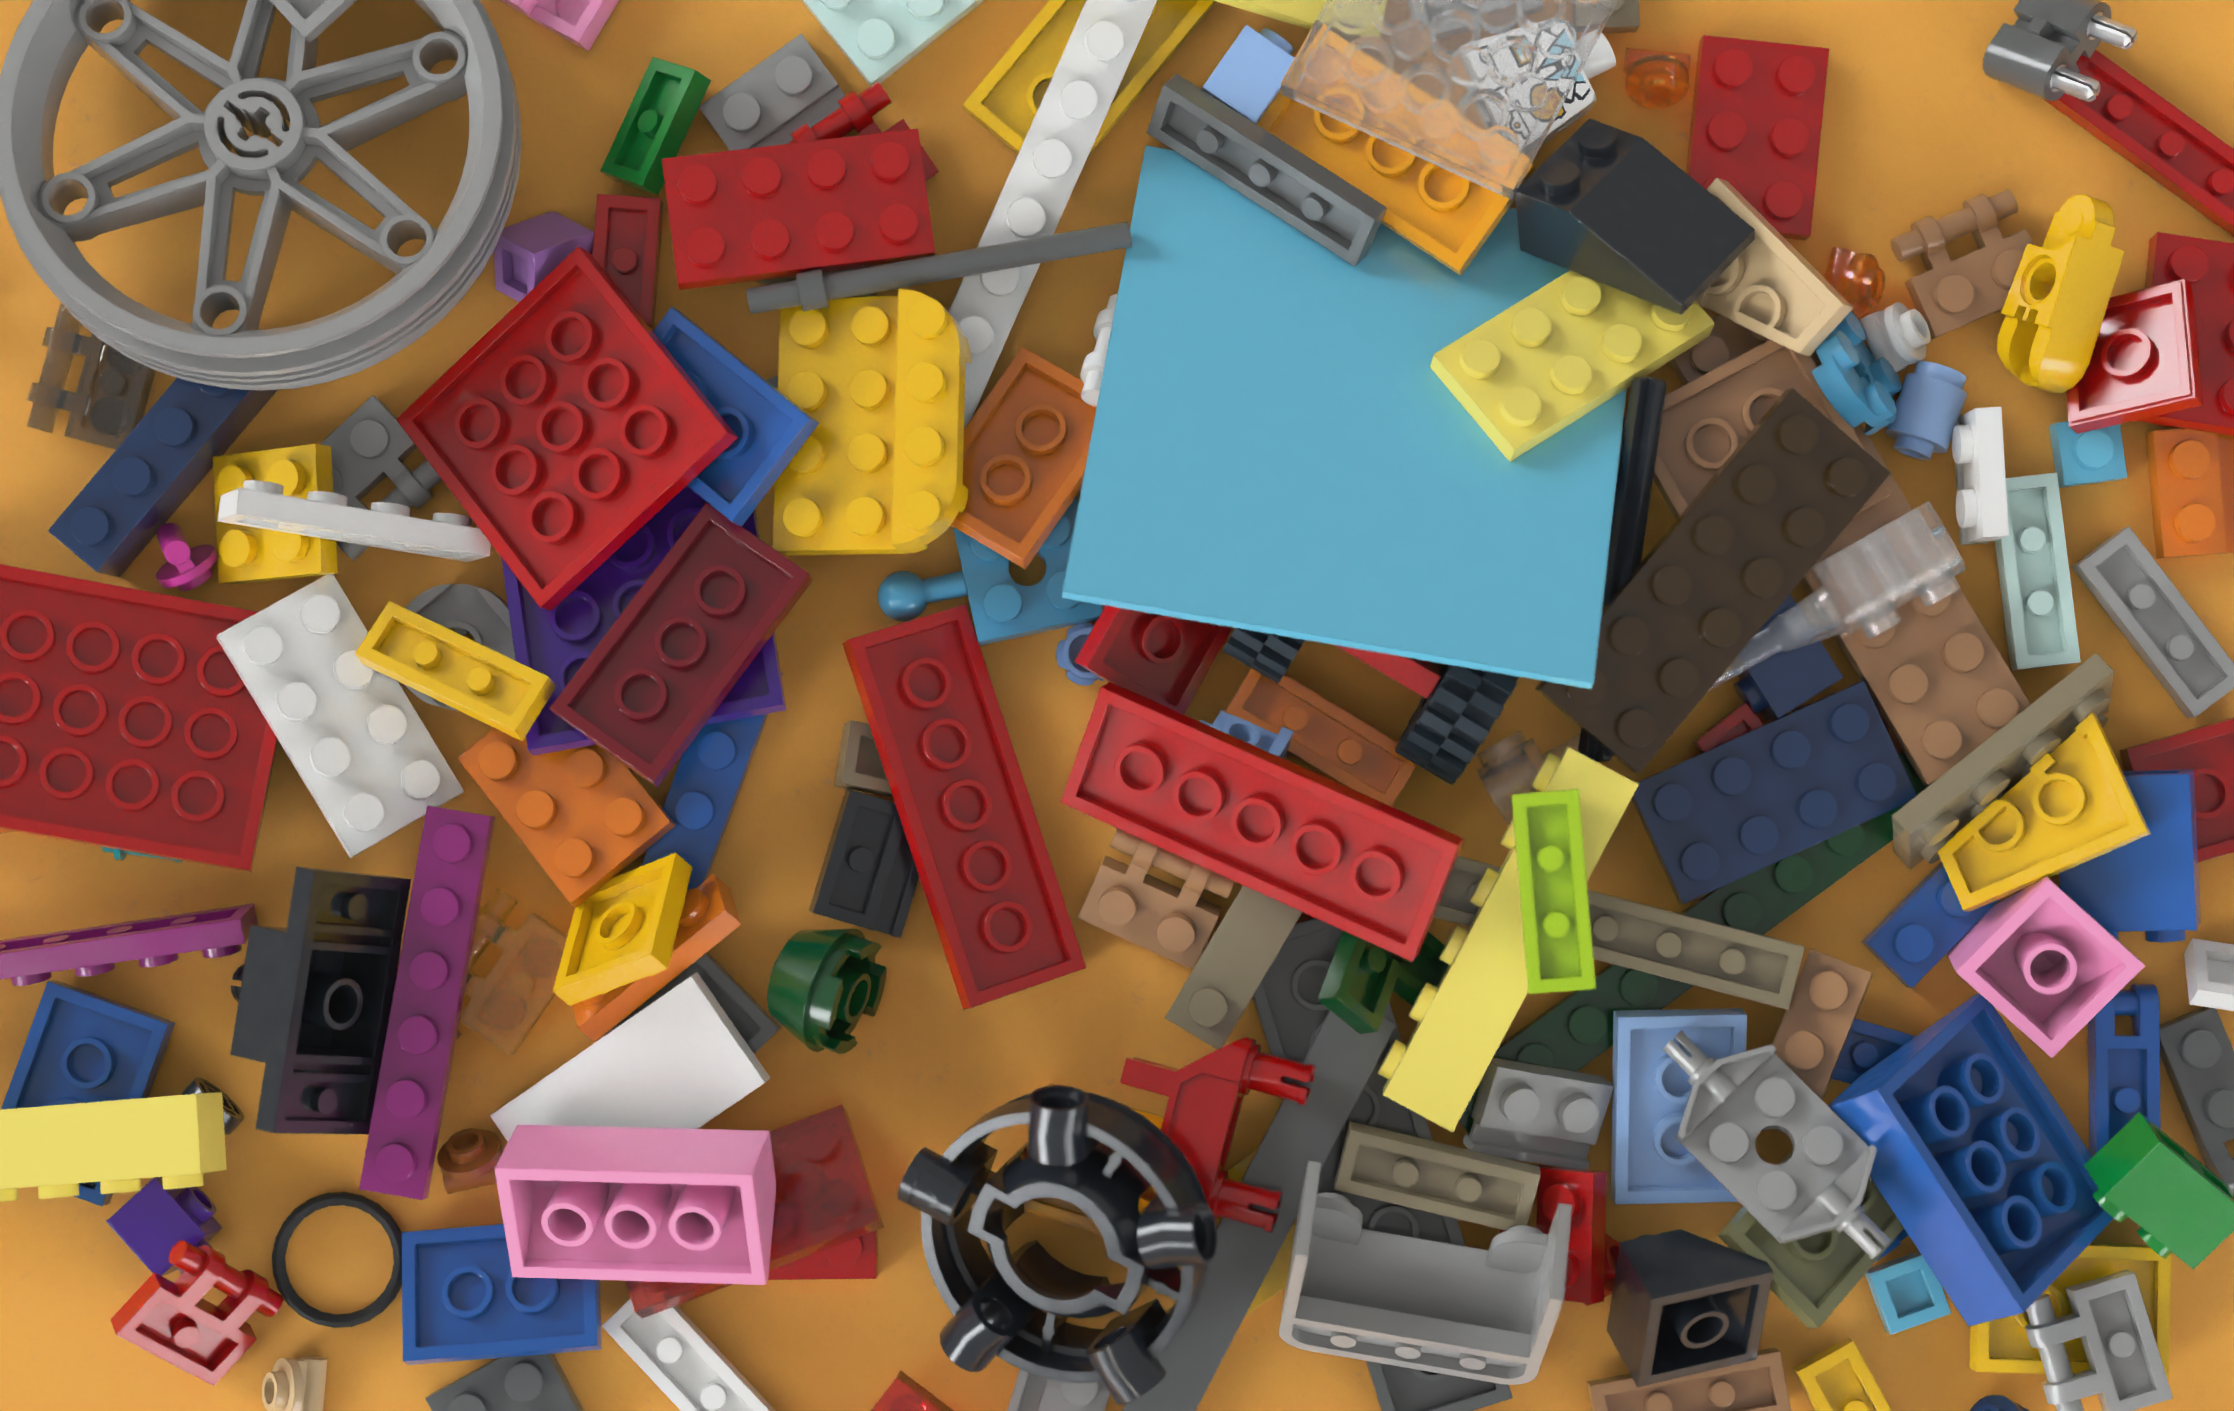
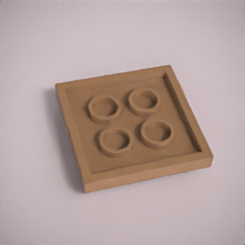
[1623,340,1890,520]

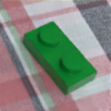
[600,57,711,195]

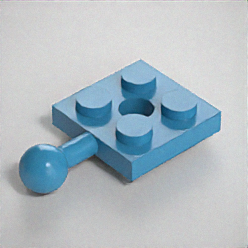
[878,496,1102,646]

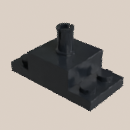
[230,867,411,1134]

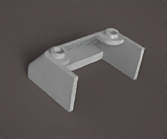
[1279,1161,1572,1385]

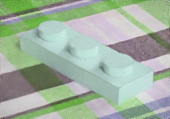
[1995,472,2081,671]

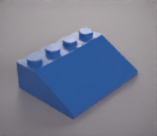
[1828,993,2114,1326]

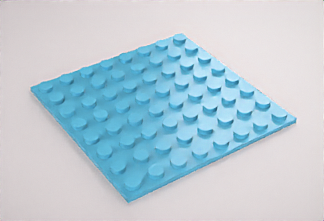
[1062,145,1627,689]

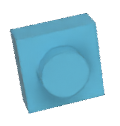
[2049,421,2127,488]
[1865,1251,1951,1335]

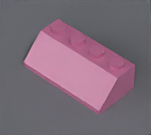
[494,1125,776,1285]

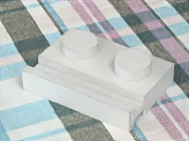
[1952,407,2009,545]

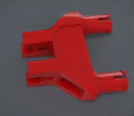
[1120,1037,1316,1233]

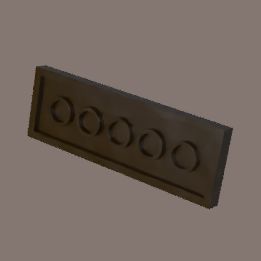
[1535,388,1891,774]

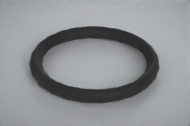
[272,1192,402,1328]

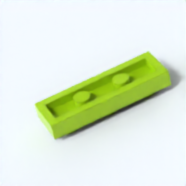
[1511,789,1596,994]

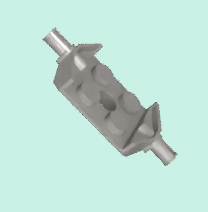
[1662,1030,1892,1260]

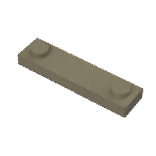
[1165,885,1302,1050]

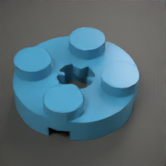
[1812,311,1902,436]

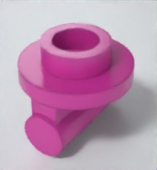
[156,523,218,591]

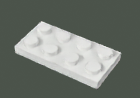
[217,574,464,858]

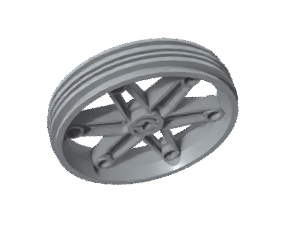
[0,0,522,391]

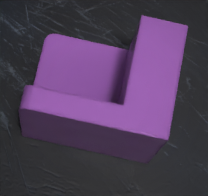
[494,212,594,302]

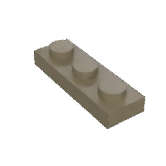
[1335,1121,1541,1231]

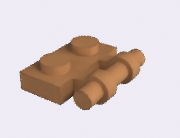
[1890,190,2033,340]
[1078,828,1235,970]

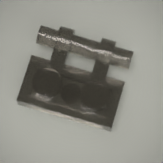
[27,304,156,450]

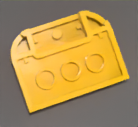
[772,289,972,555]

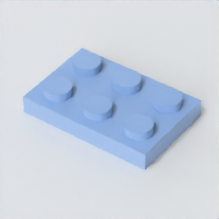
[1610,1008,1747,1204]

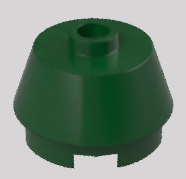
[767,929,887,1054]

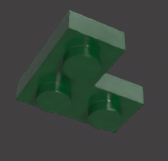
[1317,931,1449,1034]

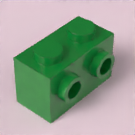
[2084,1112,2234,1269]

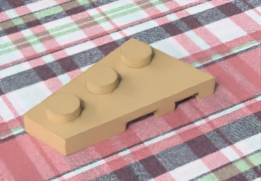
[1695,178,1854,356]

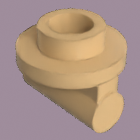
[262,1356,328,1411]

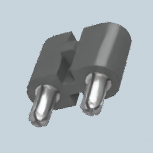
[1983,0,2138,102]

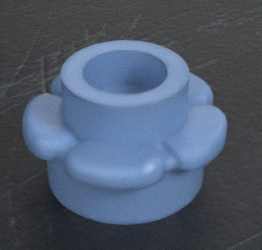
[1056,623,1104,686]

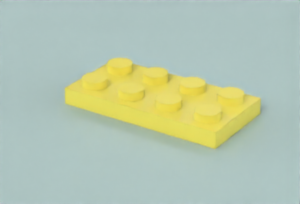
[1430,270,1715,462]

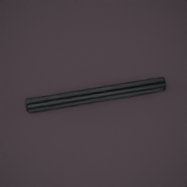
[1578,377,1667,762]

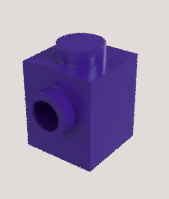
[106,1177,223,1277]

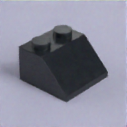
[1607,1229,1773,1387]

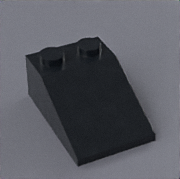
[1515,118,1755,315]

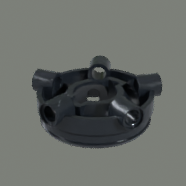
[897,1085,1218,1405]

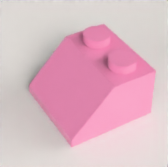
[1947,876,2145,1058]

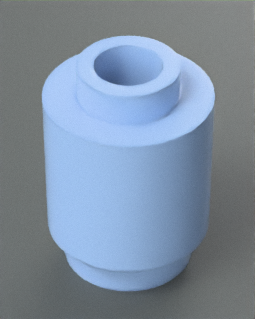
[1885,361,1967,460]

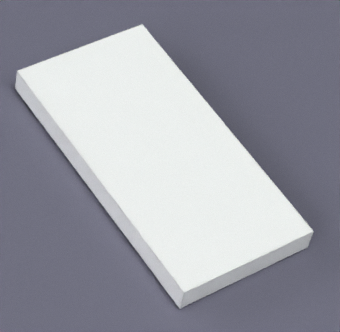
[490,972,770,1141]

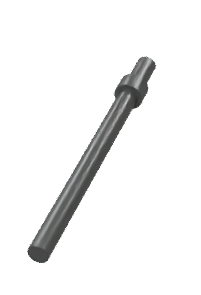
[746,221,1132,314]

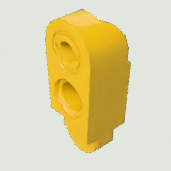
[1997,194,2125,393]

